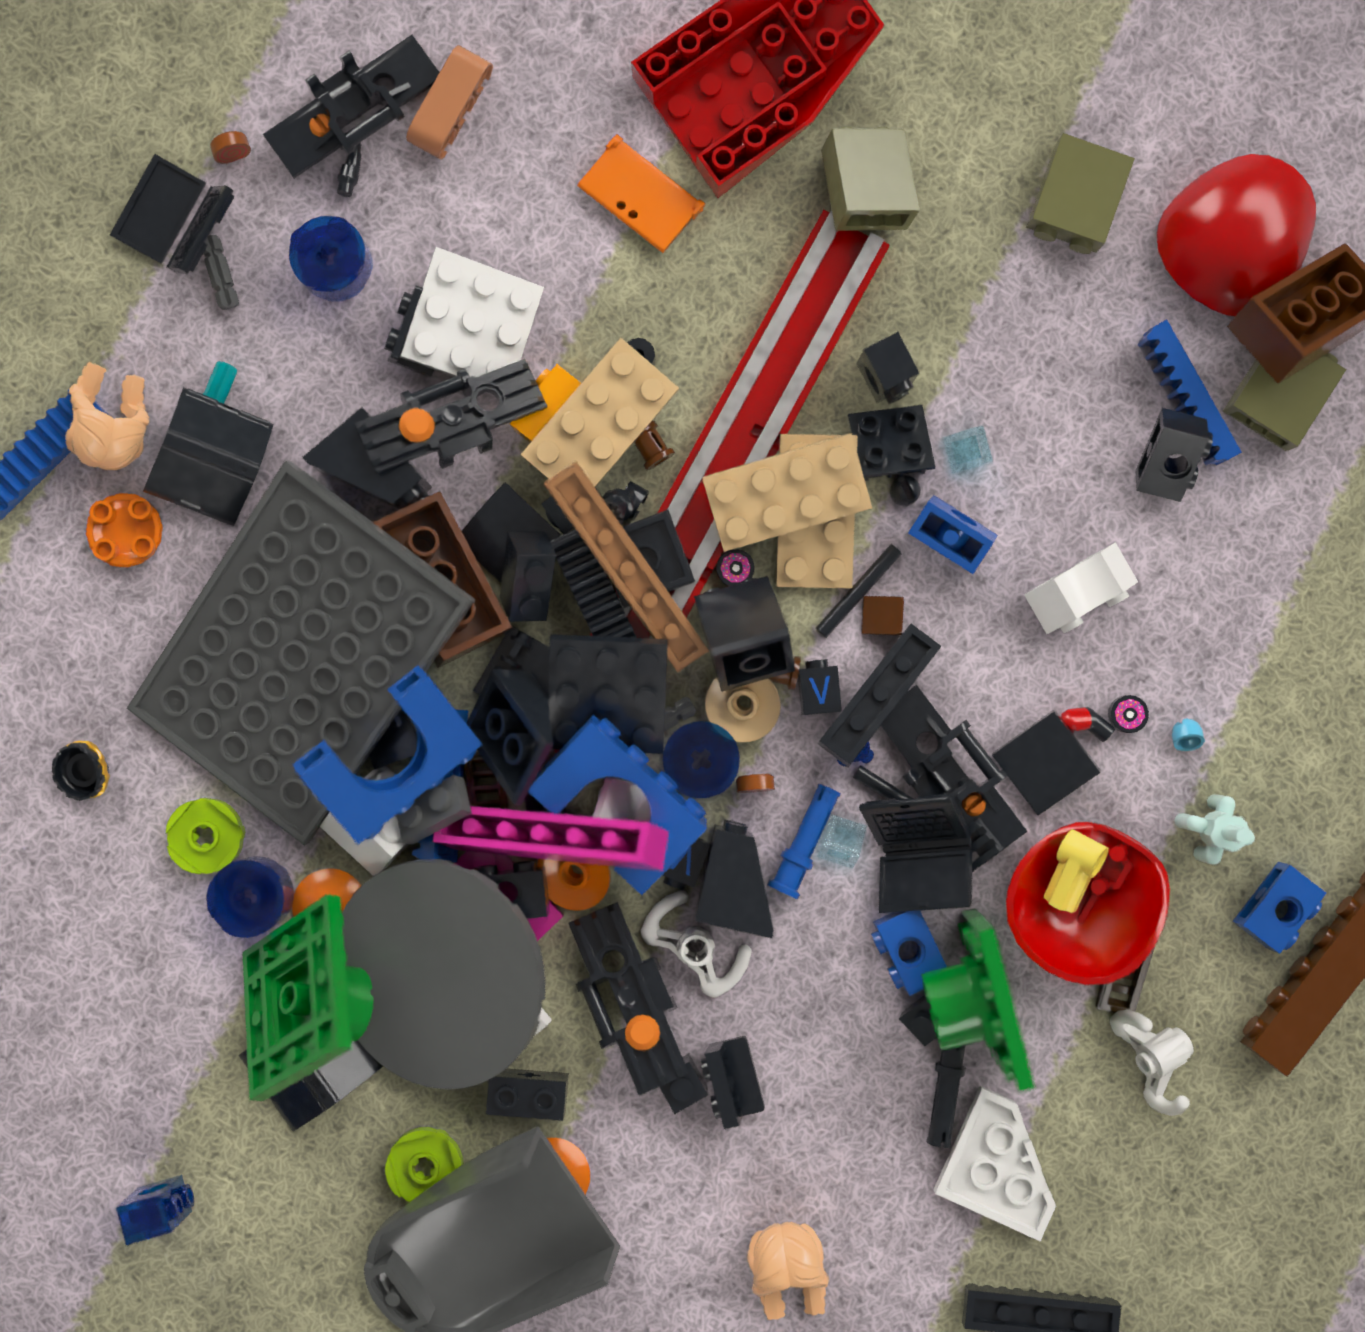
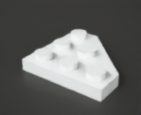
[933,1086,1056,1241]

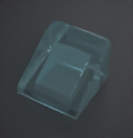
[943,425,993,474]
[817,814,867,869]

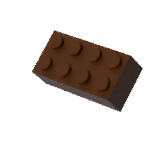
[1227,243,1365,384]
[373,491,512,668]

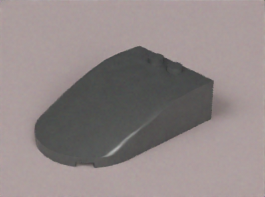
[364,1126,620,1332]

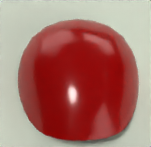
[1157,154,1316,317]
[1006,822,1170,985]

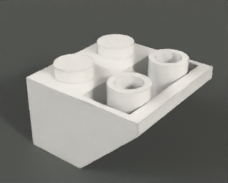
[320,766,409,876]

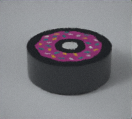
[717,549,755,586]
[1108,695,1149,733]

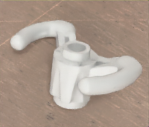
[641,890,752,998]
[1110,1010,1193,1116]

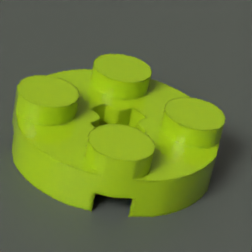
[165,798,246,874]
[385,1127,464,1202]

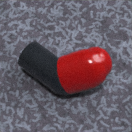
[1061,707,1115,742]

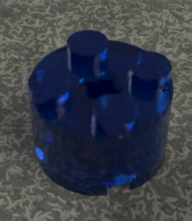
[289,216,373,302]
[663,721,740,798]
[206,856,294,938]

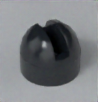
[889,475,921,506]

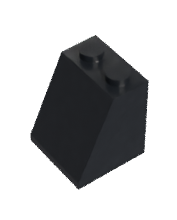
[302,407,433,510]
[694,576,795,692]
[695,819,774,939]

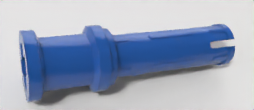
[767,783,841,900]

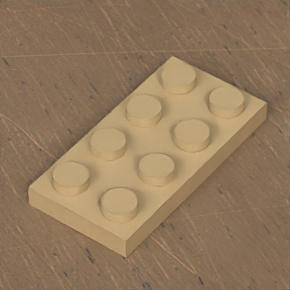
[520,338,679,487]
[702,433,872,552]
[776,434,857,588]

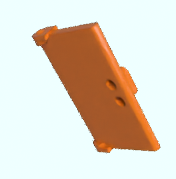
[577,134,706,253]

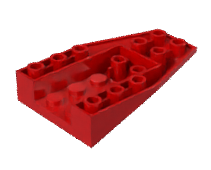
[631,0,885,198]

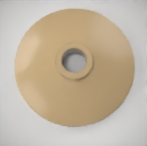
[705,677,781,742]

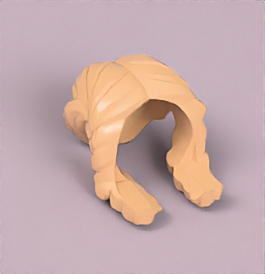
[65,362,150,470]
[747,1222,829,1320]

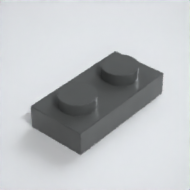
[396,775,471,845]

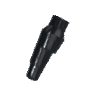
[337,142,362,197]

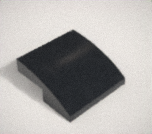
[462,482,561,583]

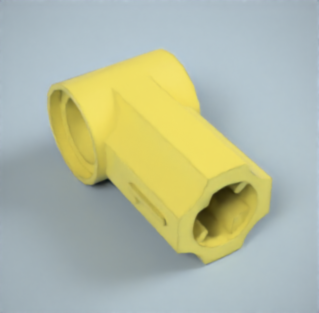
[1043,829,1108,913]

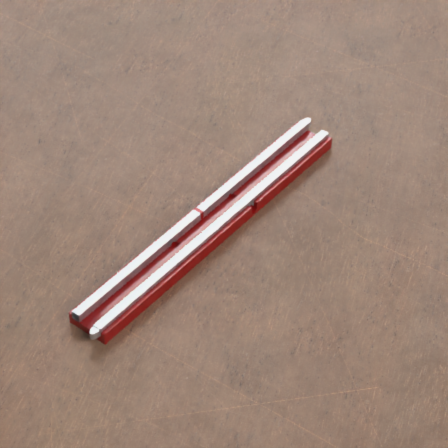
[550,209,890,753]

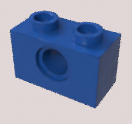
[908,495,998,574]
[1232,862,1326,954]
[871,911,947,996]

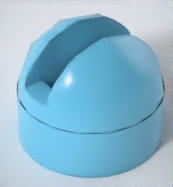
[1172,718,1205,751]

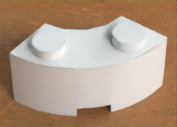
[1024,542,1138,634]

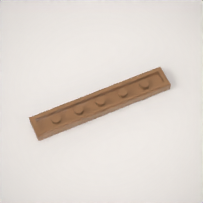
[544,460,709,672]

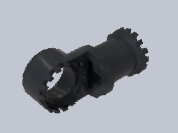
[602,481,649,525]

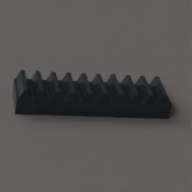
[550,529,637,638]
[818,624,941,767]
[962,1283,1121,1332]

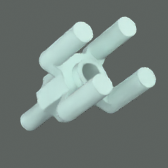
[1174,794,1255,865]

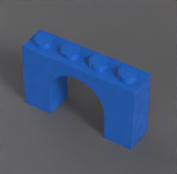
[293,665,482,845]
[528,715,707,895]

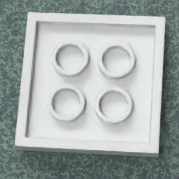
[400,247,544,378]

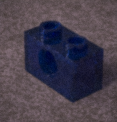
[115,1175,194,1246]

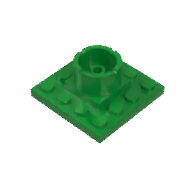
[242,894,373,1102]
[921,908,1035,1092]

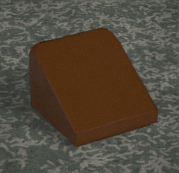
[861,596,904,636]

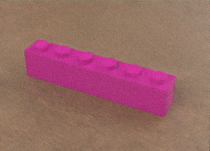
[432,806,669,871]

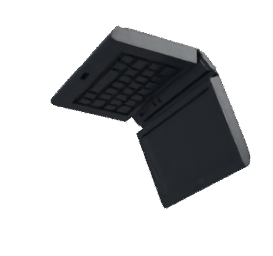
[110,154,235,274]
[143,387,274,526]
[859,793,972,913]
[238,1040,383,1132]

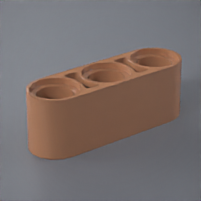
[406,45,493,160]

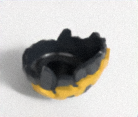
[52,741,110,801]

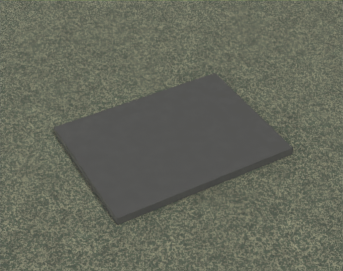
[127,461,475,846]

